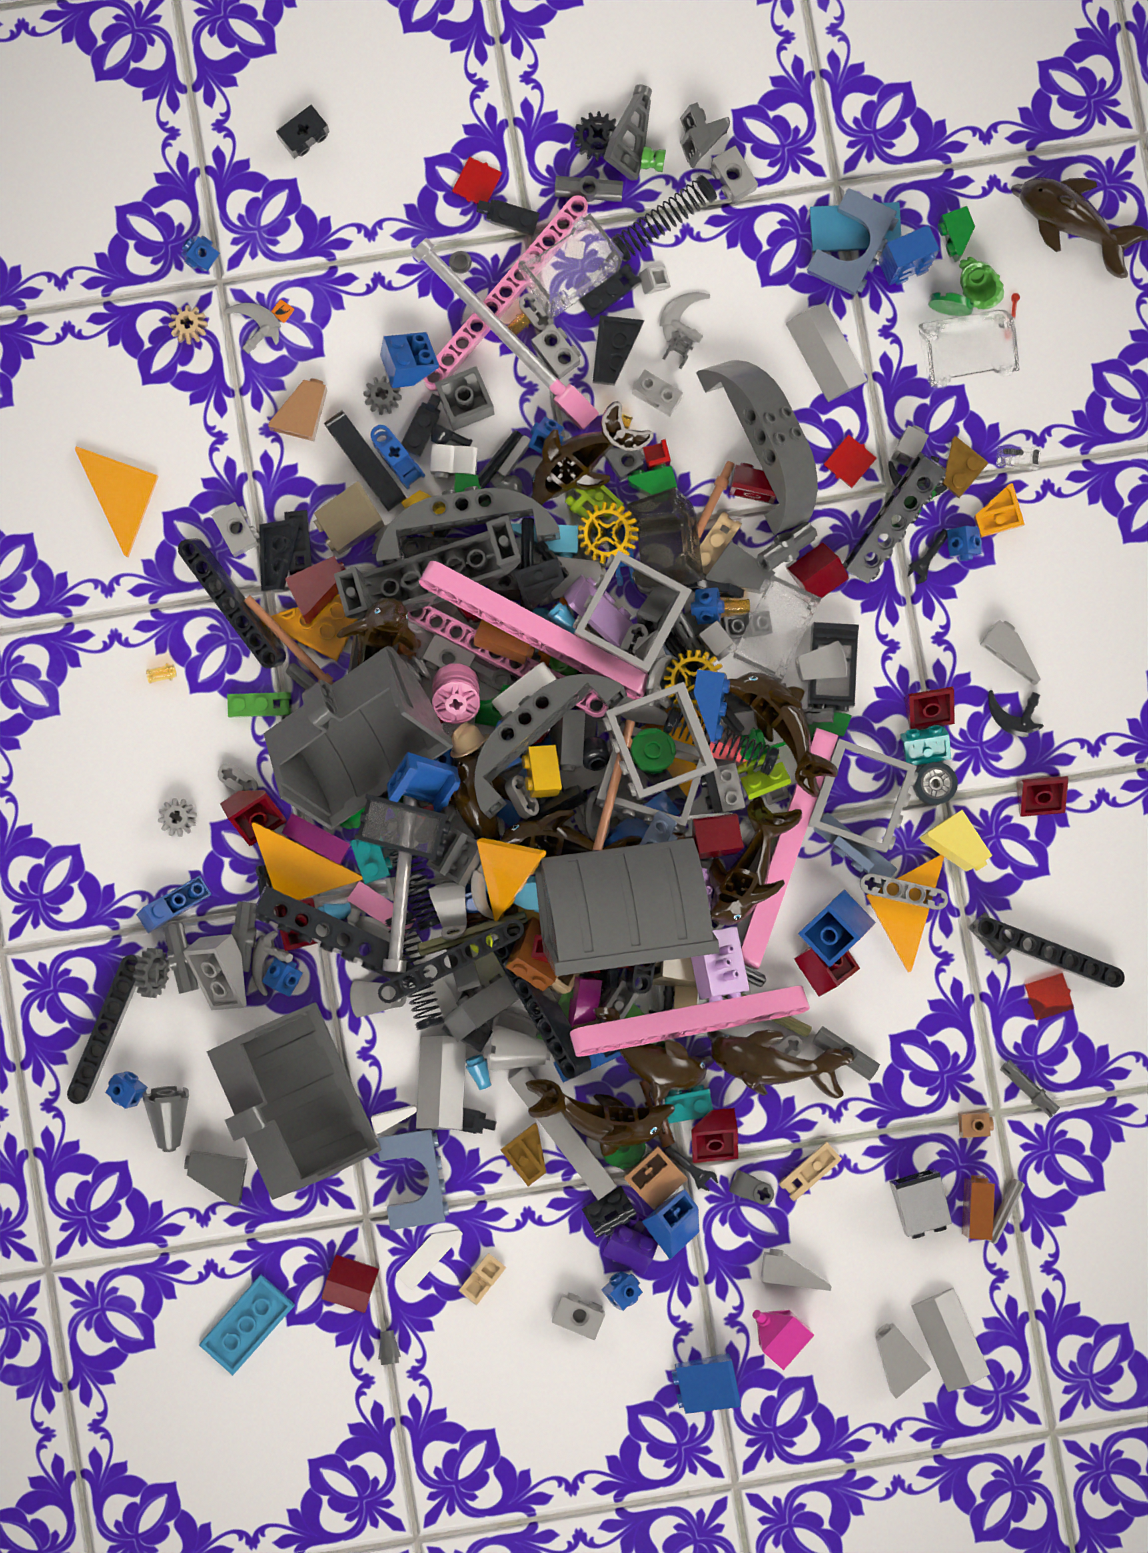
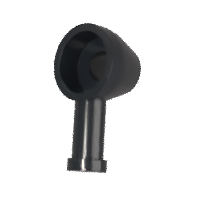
[430,423,473,447]

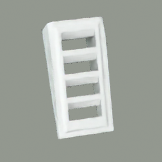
[371,1105,417,1135]

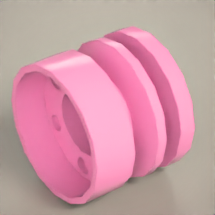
[432,664,480,724]

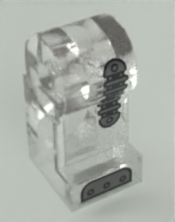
[996,446,1041,471]

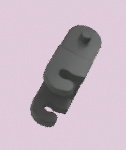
[662,335,693,369]

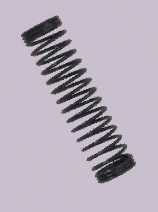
[610,175,717,262]
[663,705,780,776]
[381,817,441,931]
[385,912,445,1031]

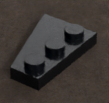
[592,315,645,386]
[259,519,300,592]

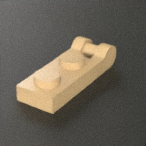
[688,511,742,576]
[778,1142,842,1201]

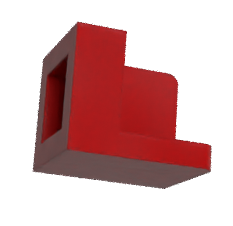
[643,439,671,471]

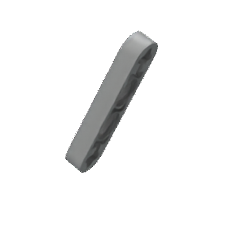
[860,874,948,910]

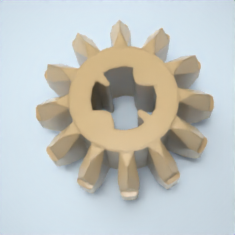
[169,305,208,344]

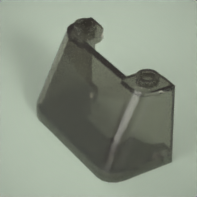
[627,487,703,588]

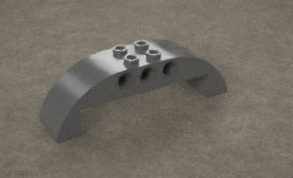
[696,360,818,535]
[376,486,560,567]
[334,515,522,619]
[475,674,627,819]

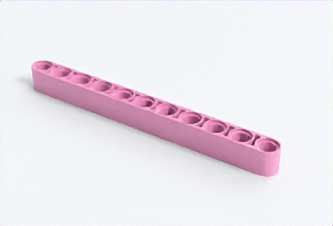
[424,196,588,391]
[419,561,649,700]
[408,606,608,718]
[741,728,838,970]
[570,986,810,1057]

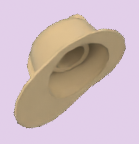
[450,722,491,758]

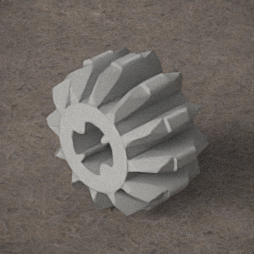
[158,798,197,837]

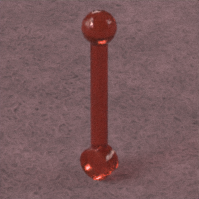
[1007,293,1020,339]

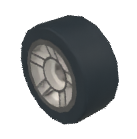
[913,762,958,805]

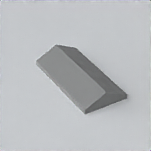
[786,303,868,402]
[416,1036,466,1130]
[911,1288,990,1392]

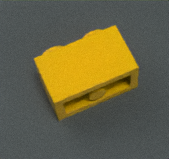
[522,745,562,798]

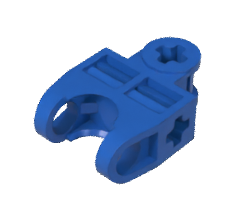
[370,425,425,490]

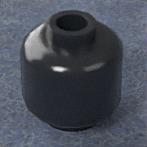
[583,737,610,771]

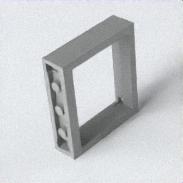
[573,551,692,674]
[602,682,718,800]
[595,723,703,833]
[808,739,918,853]

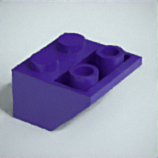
[602,1212,658,1275]

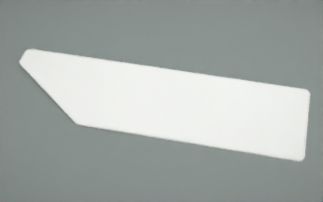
[396,1230,463,1290]

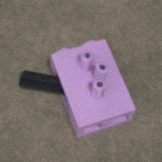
[691,927,767,1003]

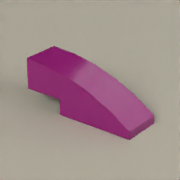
[281,813,351,865]
[568,976,602,1027]

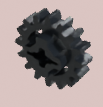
[574,111,616,162]

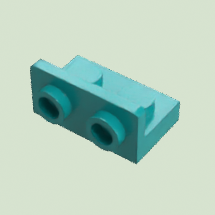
[900,725,951,765]
[350,836,393,884]
[664,1084,713,1124]

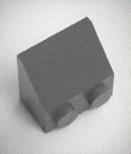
[435,366,495,431]

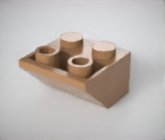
[623,1145,688,1210]

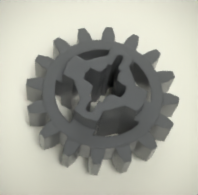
[133,948,170,998]

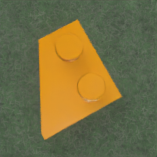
[974,483,1025,538]

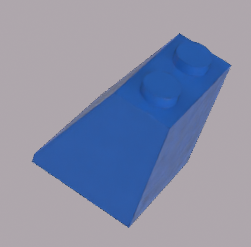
[798,889,876,967]
[672,1353,741,1414]

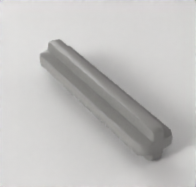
[987,1179,1025,1244]

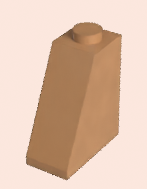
[268,378,327,441]

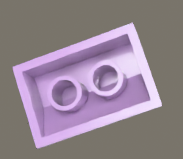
[563,575,633,648]

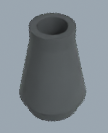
[378,1330,401,1365]

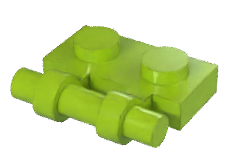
[564,485,624,532]
[736,753,791,800]

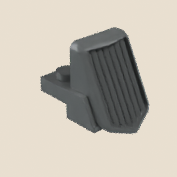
[680,102,730,168]
[426,826,481,887]

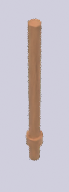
[671,461,735,583]
[244,595,334,685]
[593,720,635,851]

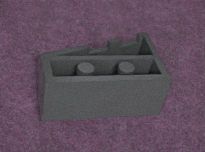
[443,973,520,1042]

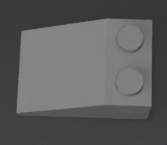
[183,934,246,1010]

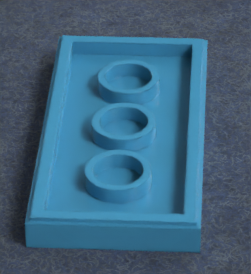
[809,202,902,253]
[199,1274,295,1376]

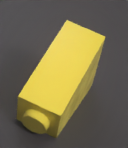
[919,810,992,872]

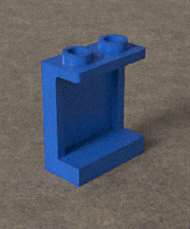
[387,752,461,813]

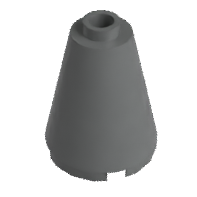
[143,1086,189,1152]

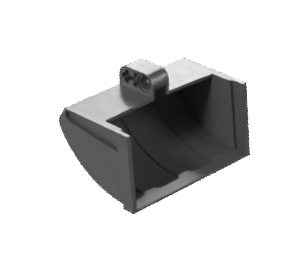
[264,646,454,830]
[535,838,720,976]
[207,1002,382,1200]

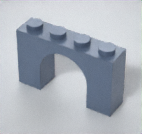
[807,188,899,296]
[377,1129,450,1230]

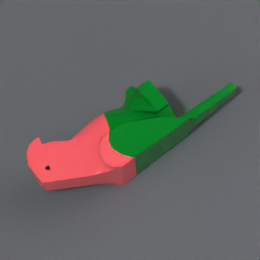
[707,727,786,762]

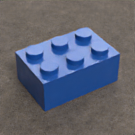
[878,225,940,285]

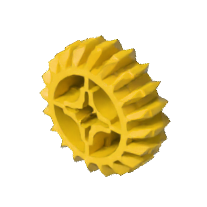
[578,502,639,564]
[664,650,726,711]

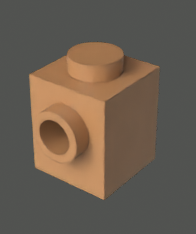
[958,1112,994,1138]

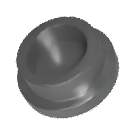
[449,251,472,274]

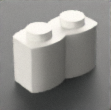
[430,444,478,479]

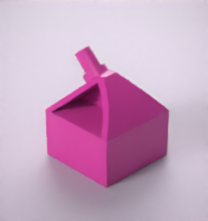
[752,1310,814,1370]

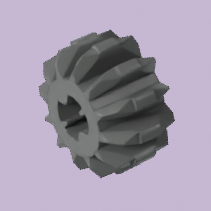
[363,376,402,415]

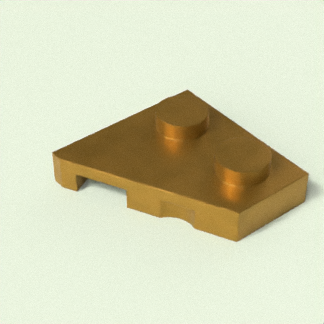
[942,436,988,498]
[500,1122,546,1187]

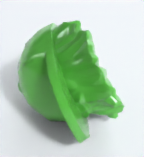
[959,257,1005,310]

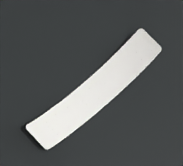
[404,932,458,1015]

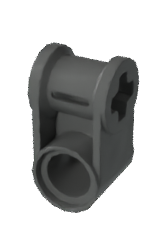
[728,1170,774,1205]

